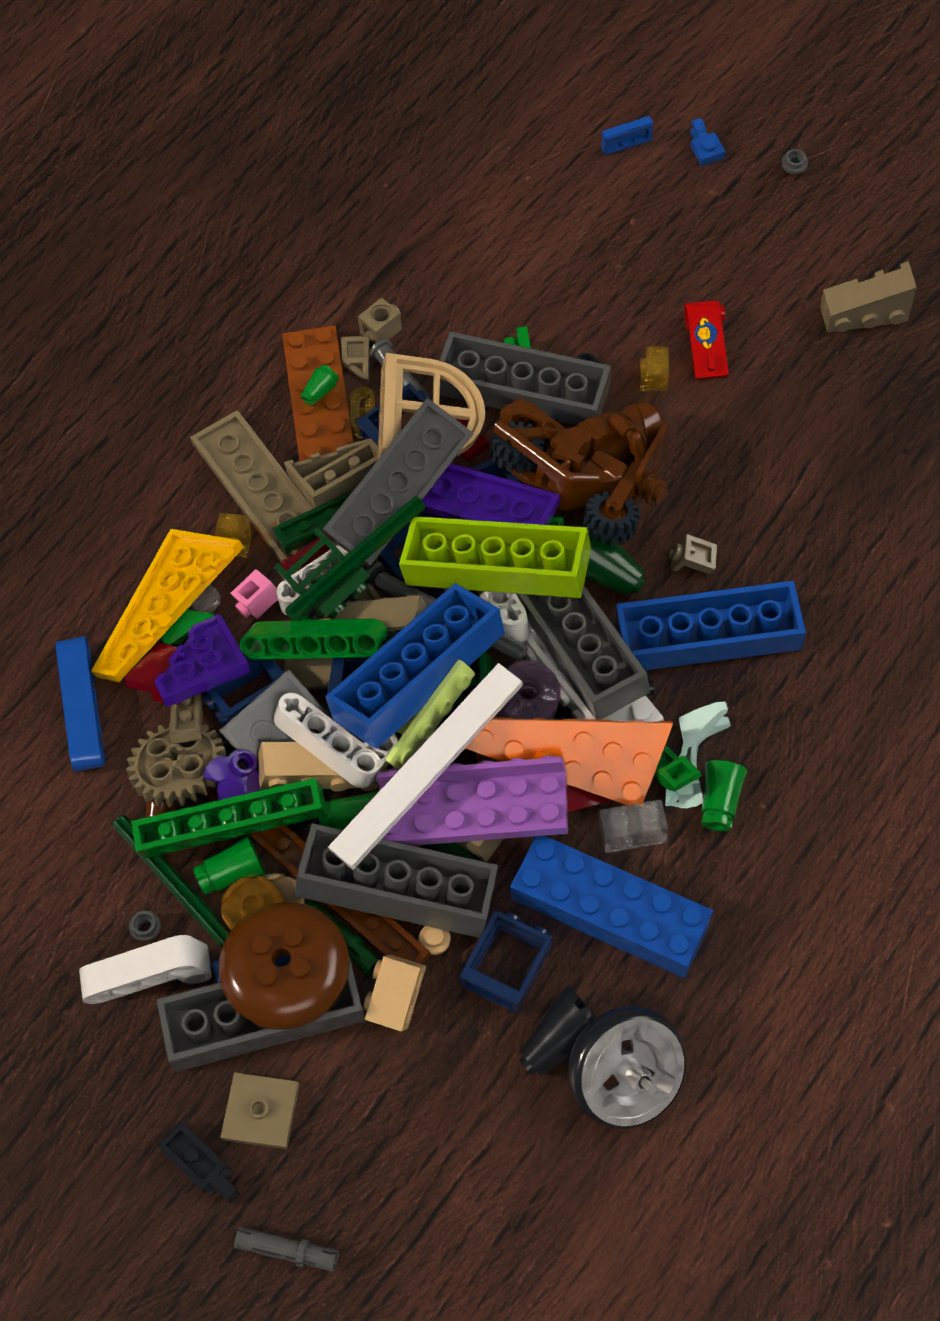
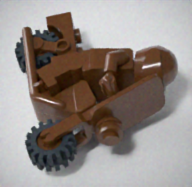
[490,398,670,545]

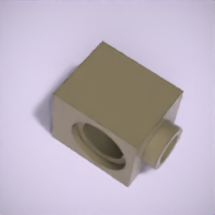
[358,298,402,344]

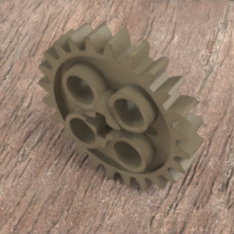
[126,723,227,807]

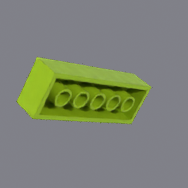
[399,517,591,598]

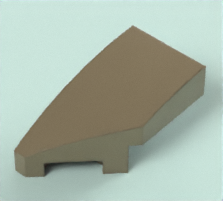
[341,336,370,382]

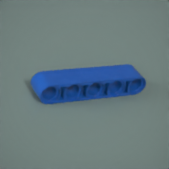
[55,636,105,773]

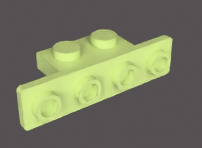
[385,659,475,769]

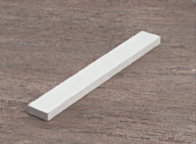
[328,663,523,870]

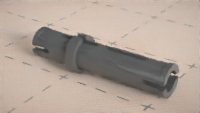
[234,1226,339,1272]

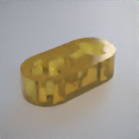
[350,387,376,438]

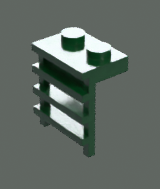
[273,527,370,619]

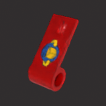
[684,300,729,380]

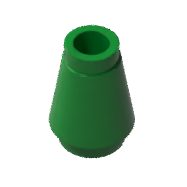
[300,364,339,406]

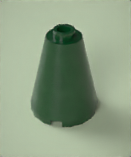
[585,534,647,596]

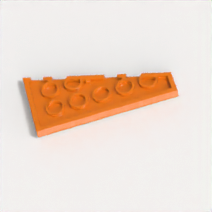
[465,717,673,810]

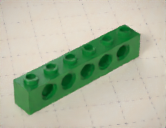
[131,778,328,858]

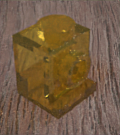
[640,346,669,391]
[215,513,253,558]

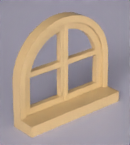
[378,353,485,459]

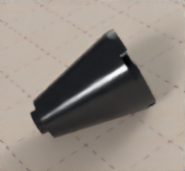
[519,986,596,1076]

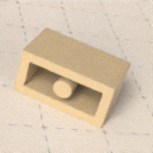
[363,954,426,1032]

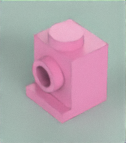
[231,569,278,619]

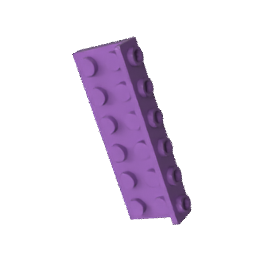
[376,755,568,846]

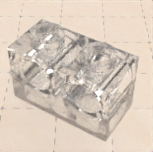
[599,800,668,853]

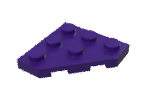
[154,614,251,708]

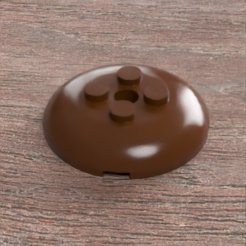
[219,902,350,1030]

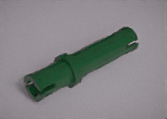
[306,900,381,976]

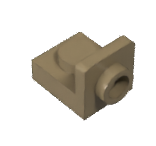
[669,534,717,574]

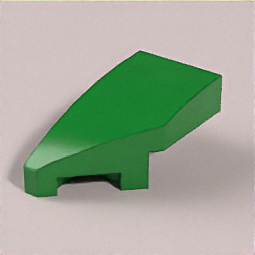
[161,610,216,647]

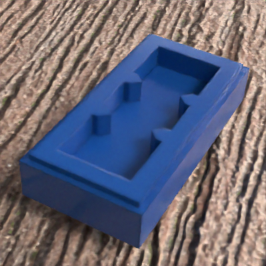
[601,116,653,155]

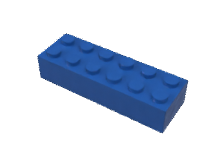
[615,581,806,670]
[325,583,505,750]
[510,836,713,978]

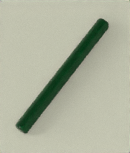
[285,496,426,621]
[112,815,231,948]

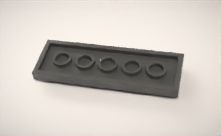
[322,398,474,568]

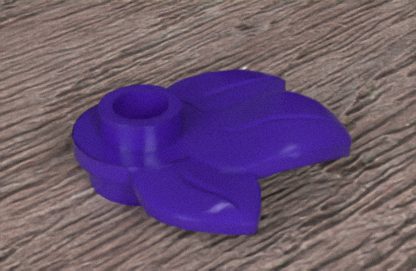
[203,750,264,800]

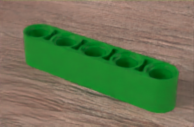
[240,618,388,659]

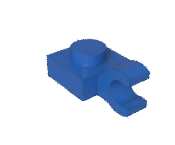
[690,118,726,166]

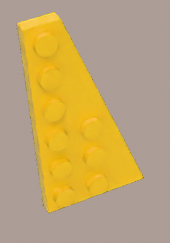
[91,529,244,682]

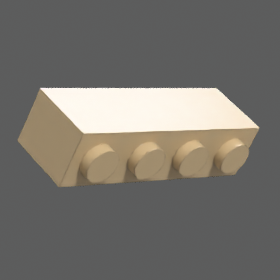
[257,742,387,791]

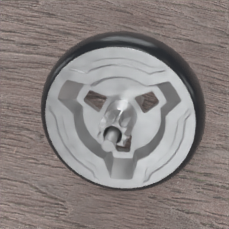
[567,1006,686,1129]

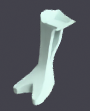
[665,701,731,808]

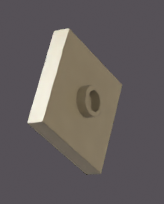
[220,1072,300,1150]

